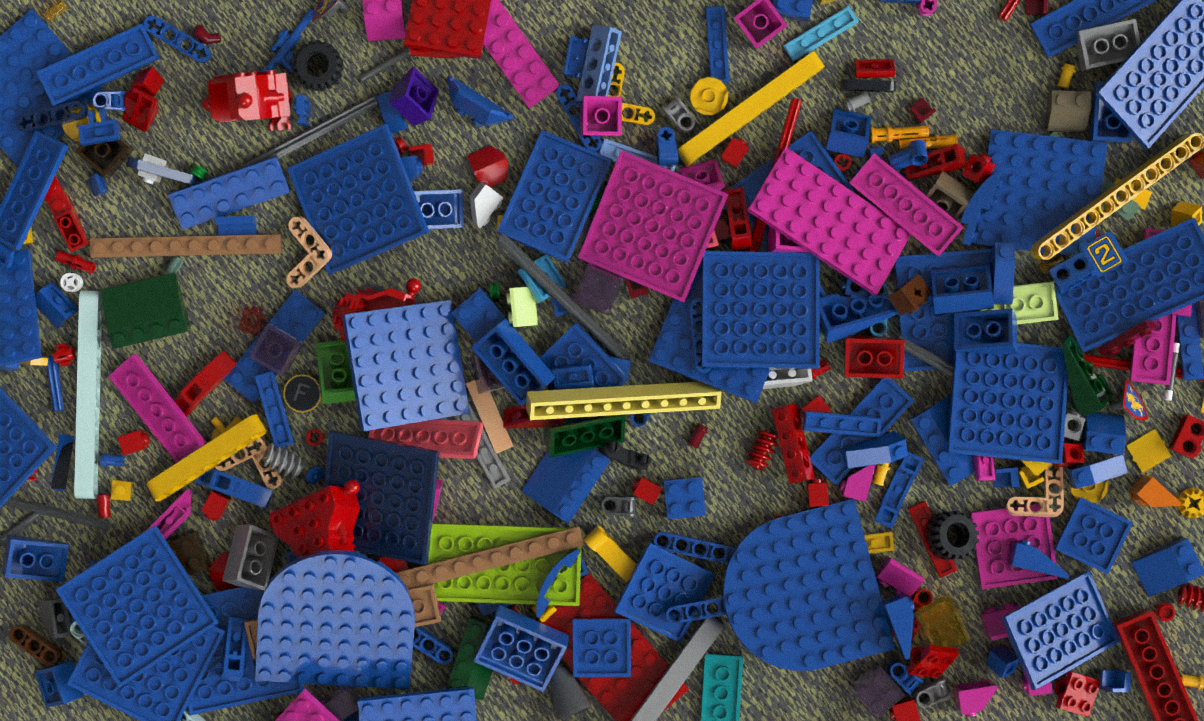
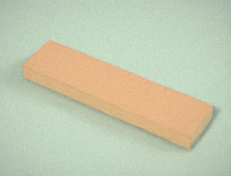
[466,376,514,454]

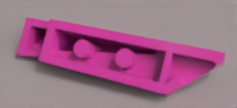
[145,489,192,539]

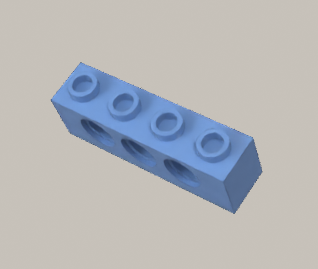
[576,25,622,102]

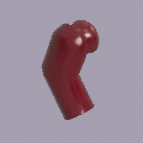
[194,25,221,44]

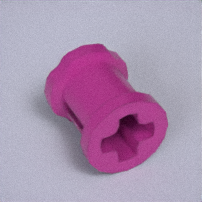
[918,0,937,16]

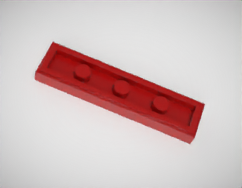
[907,500,957,578]

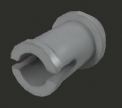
[844,91,870,112]

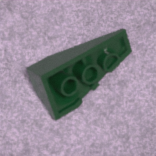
[1061,335,1114,417]

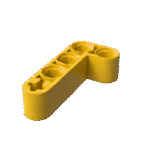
[583,525,636,583]

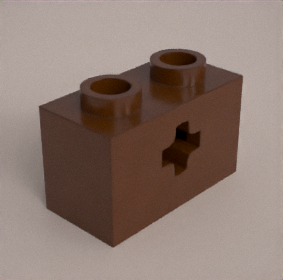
[888,274,932,316]

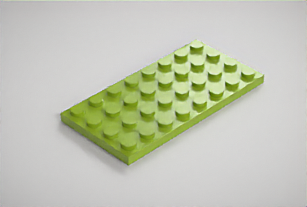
[426,523,582,606]

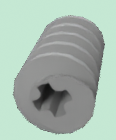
[263,443,306,480]

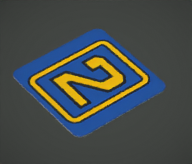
[1081,232,1128,277]

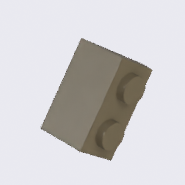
[1046,90,1091,133]
[925,171,974,220]

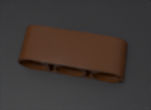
[9,624,62,665]

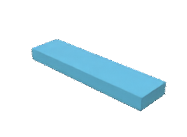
[783,6,859,62]

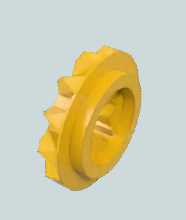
[1178,488,1204,519]

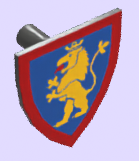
[312,0,350,23]
[1110,378,1149,421]

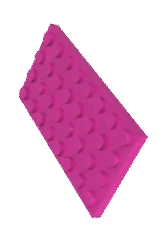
[747,147,911,296]

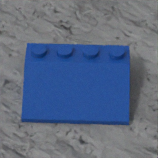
[908,394,975,486]
[522,448,611,524]
[473,605,569,692]

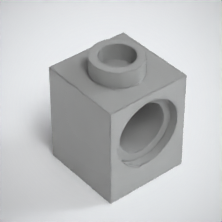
[1064,410,1085,441]

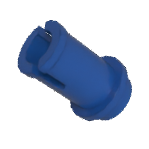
[100,452,125,467]

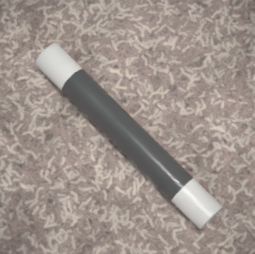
[1164,343,1180,401]

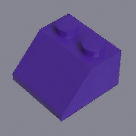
[388,67,439,126]

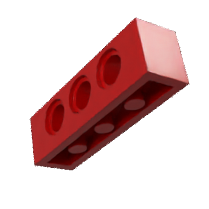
[771,404,815,485]

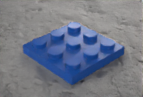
[1054,497,1133,574]
[573,618,631,677]

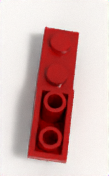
[45,175,89,252]
[174,350,238,417]

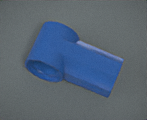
[888,140,928,171]

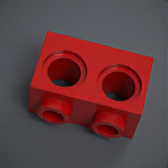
[1168,414,1204,459]

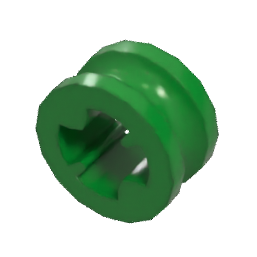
[189,163,208,180]
[489,282,501,300]

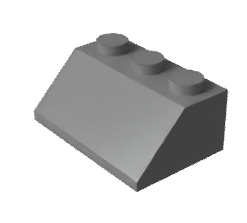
[1077,19,1141,71]
[222,524,279,591]

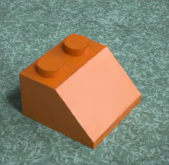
[1128,475,1181,507]

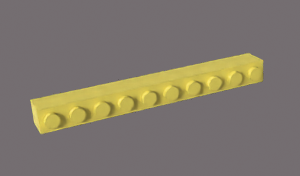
[526,382,722,420]

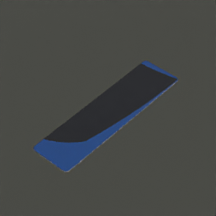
[51,434,74,491]

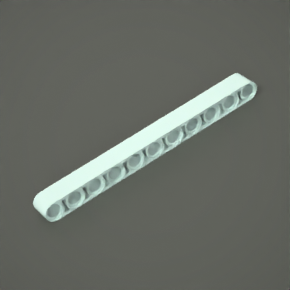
[74,290,102,499]

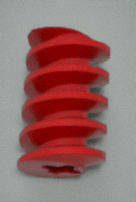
[744,430,778,473]
[1177,583,1204,612]

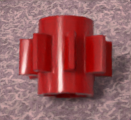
[52,343,76,366]

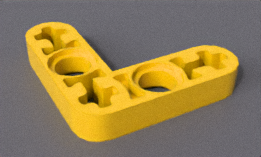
[608,63,655,126]

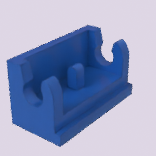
[563,36,589,79]

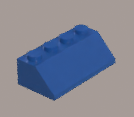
[471,318,555,406]

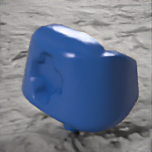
[305,465,325,485]

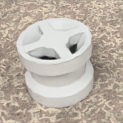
[60,273,83,292]

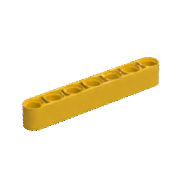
[146,414,267,502]

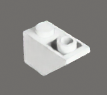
[470,181,503,228]

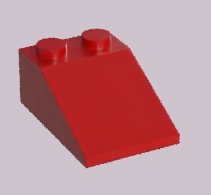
[844,335,905,378]

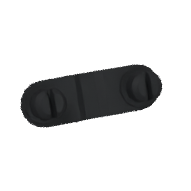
[602,440,651,470]

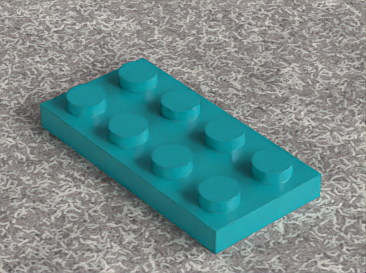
[701,653,743,721]

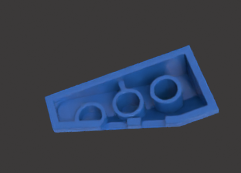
[820,294,899,343]

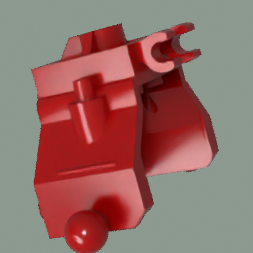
[202,70,292,131]
[332,278,421,346]
[269,479,360,558]

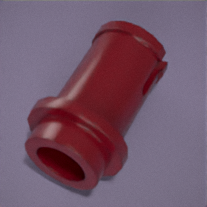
[687,423,708,448]

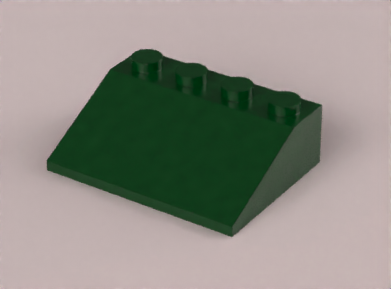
[100,272,191,349]

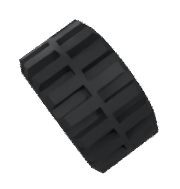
[293,40,344,91]
[925,511,979,560]

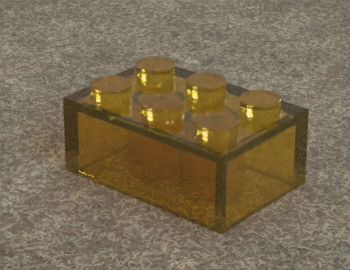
[914,594,971,648]

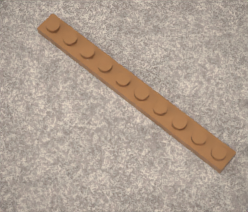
[90,234,282,258]
[396,526,584,589]

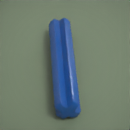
[45,355,64,412]

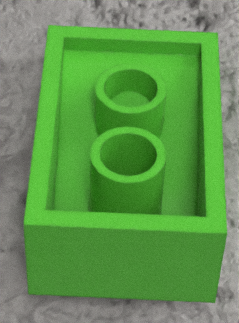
[315,340,356,404]

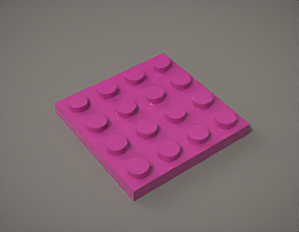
[970,503,1058,589]

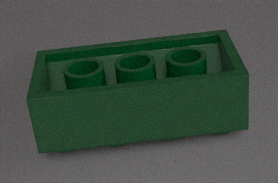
[544,414,626,458]
[446,616,493,700]

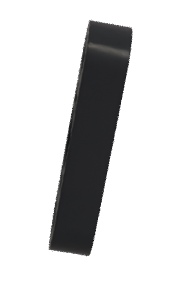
[840,79,896,92]

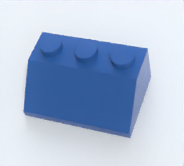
[931,265,994,314]

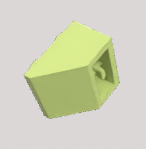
[506,287,538,327]

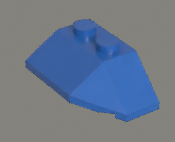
[447,75,515,127]

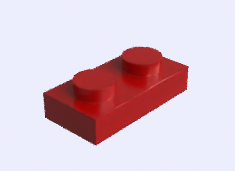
[854,59,895,78]

